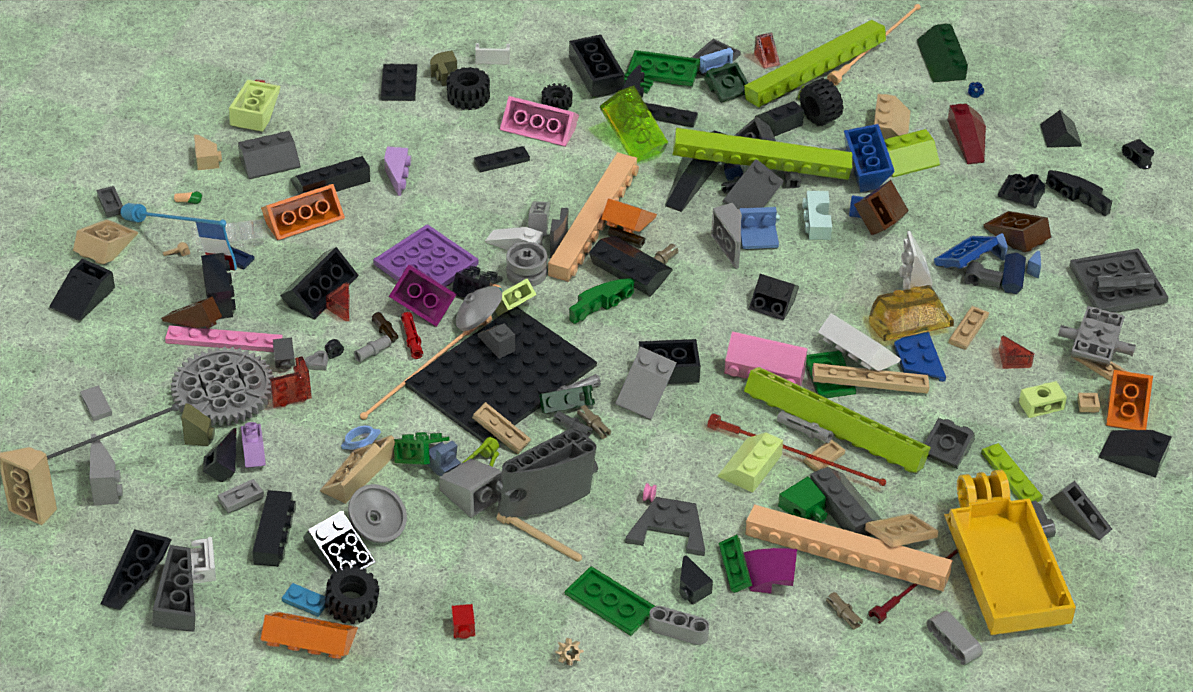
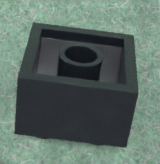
[755,101,804,137]

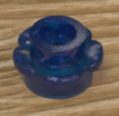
[968,82,985,98]

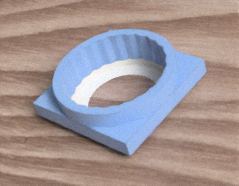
[341,425,381,450]

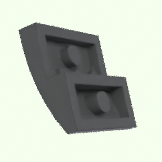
[550,207,569,258]

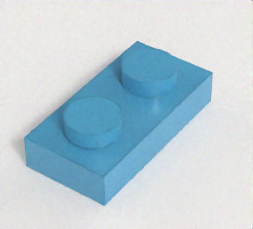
[282,583,325,617]

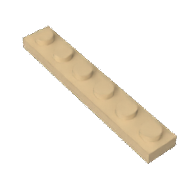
[812,363,930,394]

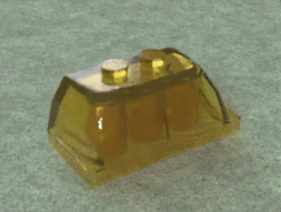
[869,285,954,341]

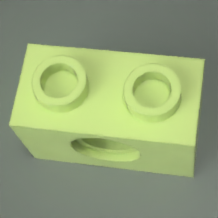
[495,278,537,316]
[1019,381,1067,418]

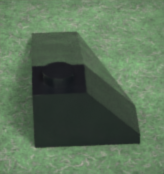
[100,529,172,610]

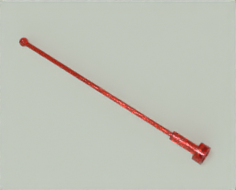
[707,413,887,486]

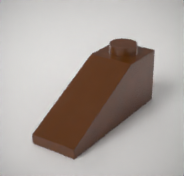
[161,296,222,329]

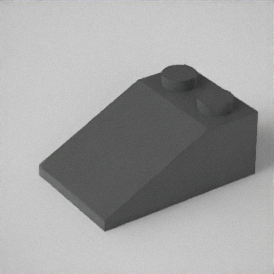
[722,159,784,210]

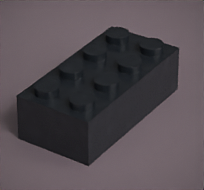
[569,34,625,97]

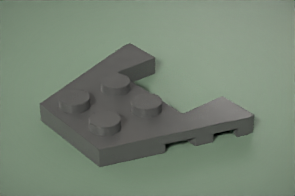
[625,497,705,556]

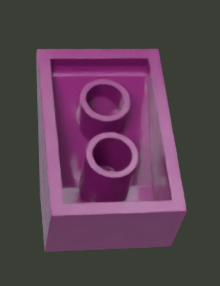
[389,264,457,327]

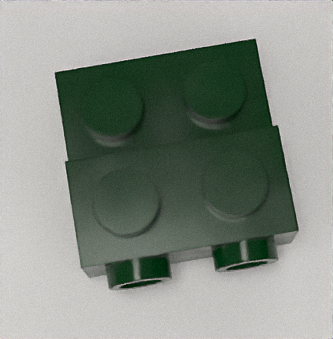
[704,62,748,103]

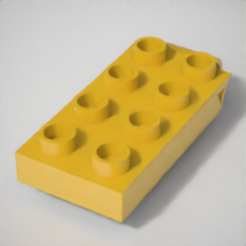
[944,469,1076,635]

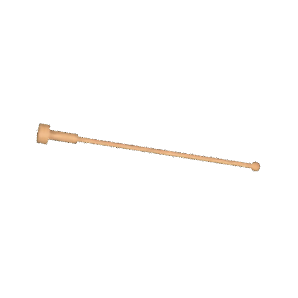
[827,4,921,86]
[360,315,492,420]

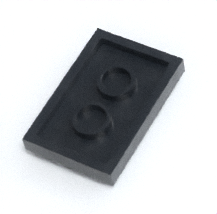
[381,63,418,101]

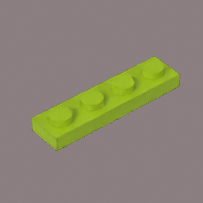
[981,443,1043,502]

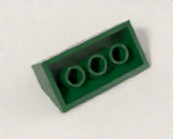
[917,23,968,83]

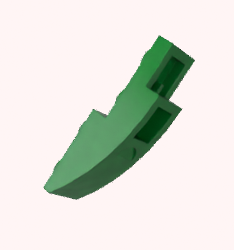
[569,278,634,324]

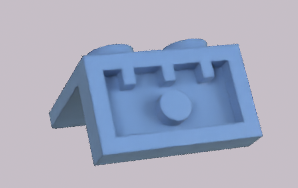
[740,207,779,249]

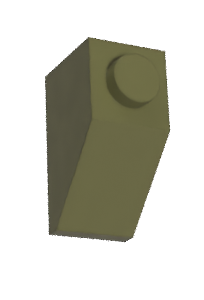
[181,403,215,446]

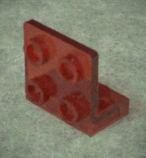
[270,356,312,408]

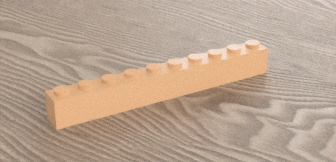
[548,152,639,282]
[745,504,952,591]

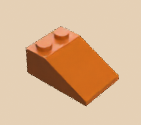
[601,198,657,233]
[1106,370,1153,430]

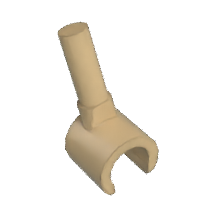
[163,242,190,256]

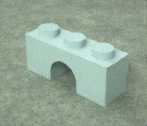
[803,191,832,240]

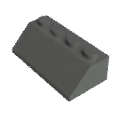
[810,467,882,536]

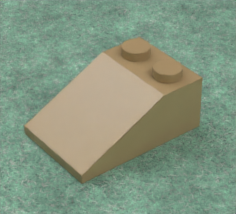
[73,219,138,264]

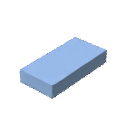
[700,48,733,73]

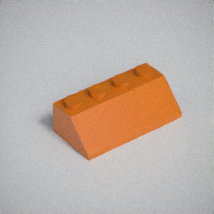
[261,184,345,241]
[261,611,358,659]

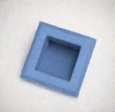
[991,233,1008,261]
[1026,251,1041,278]

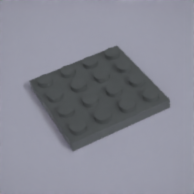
[1070,248,1169,312]

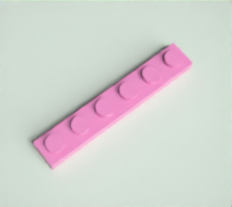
[165,325,283,352]

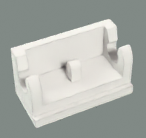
[475,43,510,64]
[191,537,216,584]

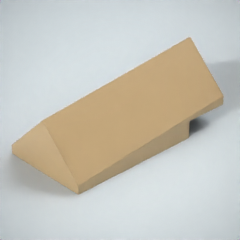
[320,435,395,504]

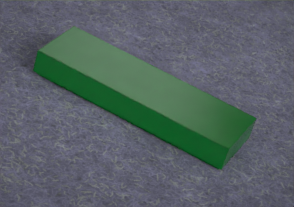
[719,534,752,593]

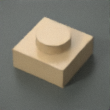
[1077,393,1100,412]

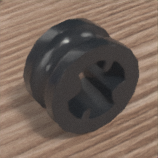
[324,339,344,358]

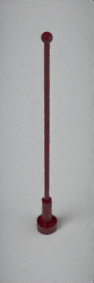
[868,549,958,624]

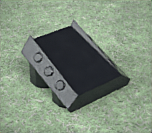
[998,174,1045,208]

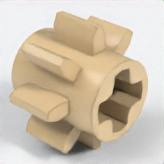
[555,638,583,666]

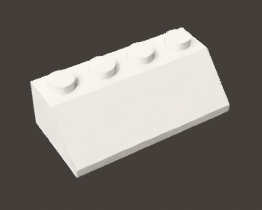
[818,313,901,371]

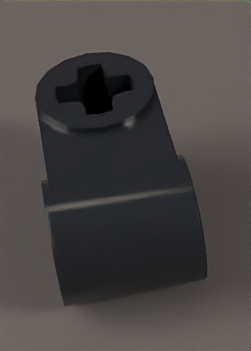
[1122,139,1154,169]

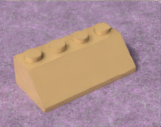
[0,447,57,525]

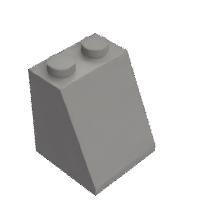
[440,459,502,518]

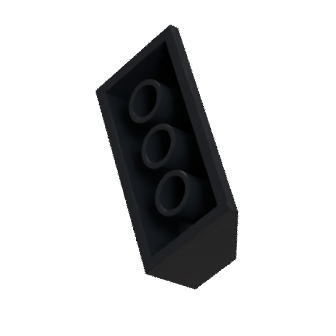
[290,156,370,195]
[589,236,673,297]
[280,247,359,319]

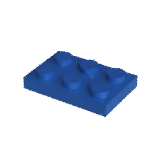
[934,236,999,269]

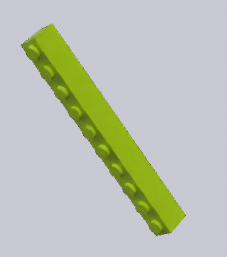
[744,19,886,107]
[672,128,852,180]
[744,367,931,473]

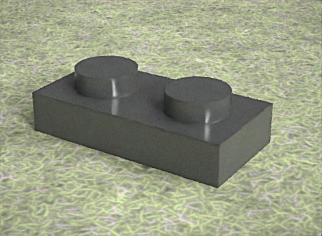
[96,186,123,218]

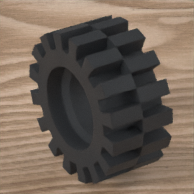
[542,83,573,110]

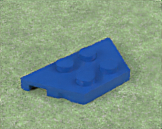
[894,326,946,382]

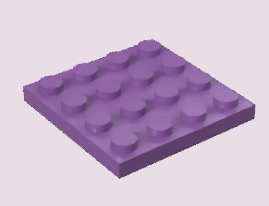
[373,224,479,287]

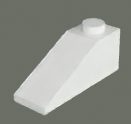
[485,227,543,250]

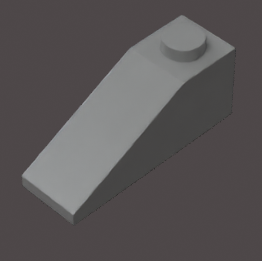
[528,201,551,236]

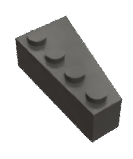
[152,545,195,632]

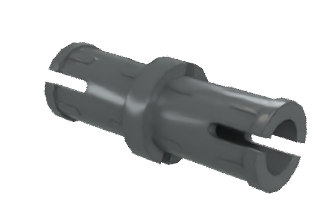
[553,411,593,437]

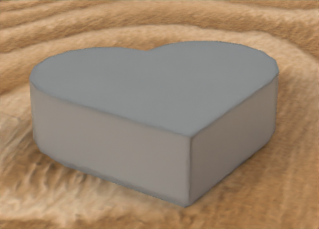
[305,351,328,371]

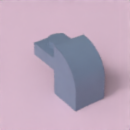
[427,440,461,476]

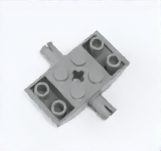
[1058,306,1136,366]

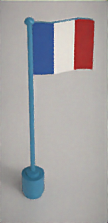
[121,203,237,271]

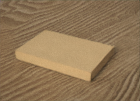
[865,514,939,547]

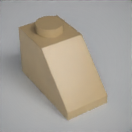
[194,134,222,170]

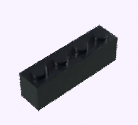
[253,490,296,567]

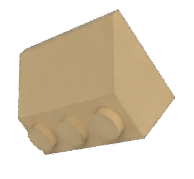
[874,94,910,139]

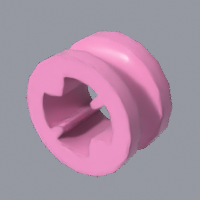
[643,483,657,502]

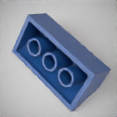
[844,124,894,192]

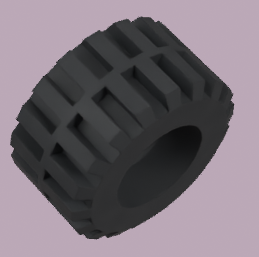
[447,67,490,110]
[799,78,844,126]
[325,566,380,624]

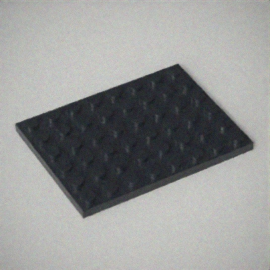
[405,306,597,443]

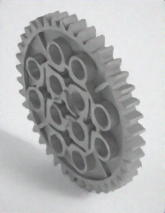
[171,347,275,426]

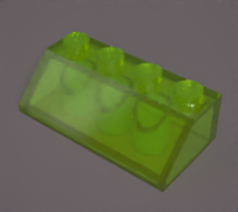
[599,85,669,163]

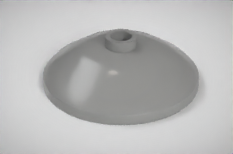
[456,286,502,331]
[348,484,407,543]

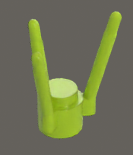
[462,437,499,467]

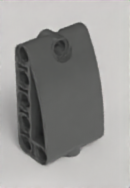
[495,428,598,518]

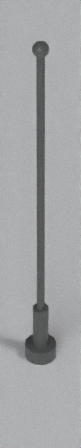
[0,403,180,477]

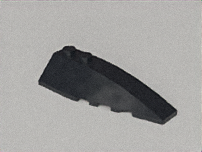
[666,130,727,212]

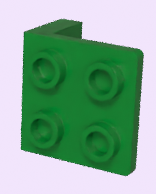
[394,432,450,465]

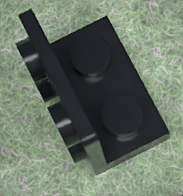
[452,266,503,298]

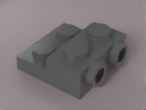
[925,418,975,469]

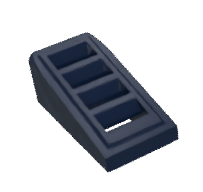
[724,163,744,181]

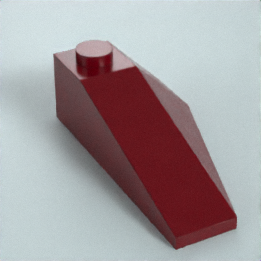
[948,103,986,165]

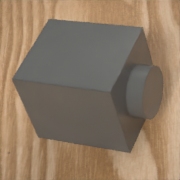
[273,337,295,369]

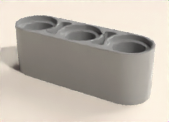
[649,606,709,645]
[927,610,982,665]

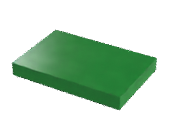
[806,350,856,398]

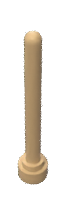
[497,513,582,562]

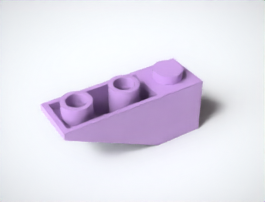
[384,147,411,196]
[241,422,266,468]

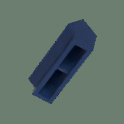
[1002,252,1026,294]

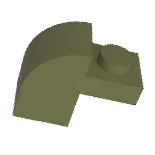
[430,50,457,87]

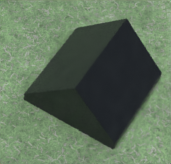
[1040,110,1082,148]

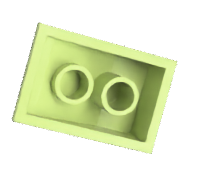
[229,80,281,132]

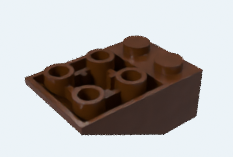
[854,180,909,235]

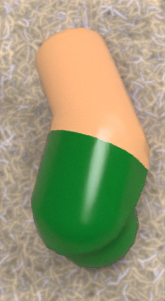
[174,191,202,204]

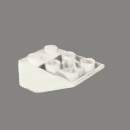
[899,231,933,297]

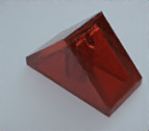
[754,32,780,69]
[326,283,350,321]
[999,335,1035,369]

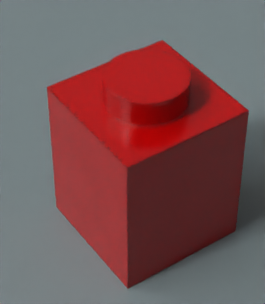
[451,604,475,639]

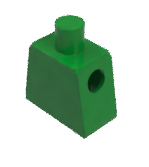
[778,476,828,523]

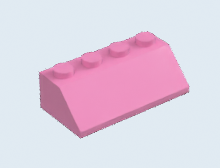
[500,96,579,146]
[724,331,808,386]

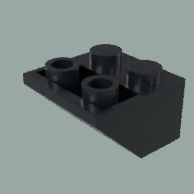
[749,274,799,320]

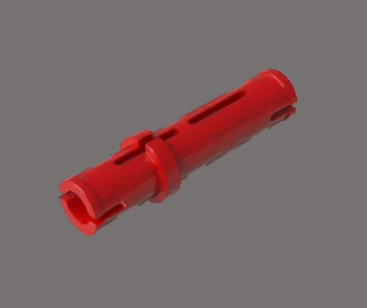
[400,312,424,359]

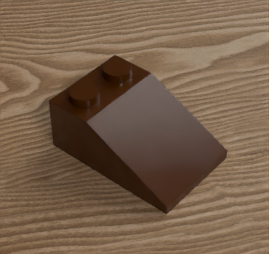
[983,211,1052,252]

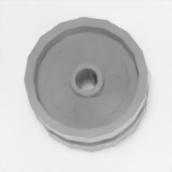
[506,241,547,287]

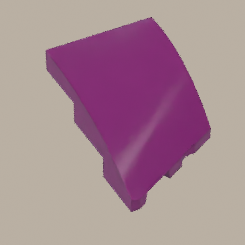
[743,548,797,594]

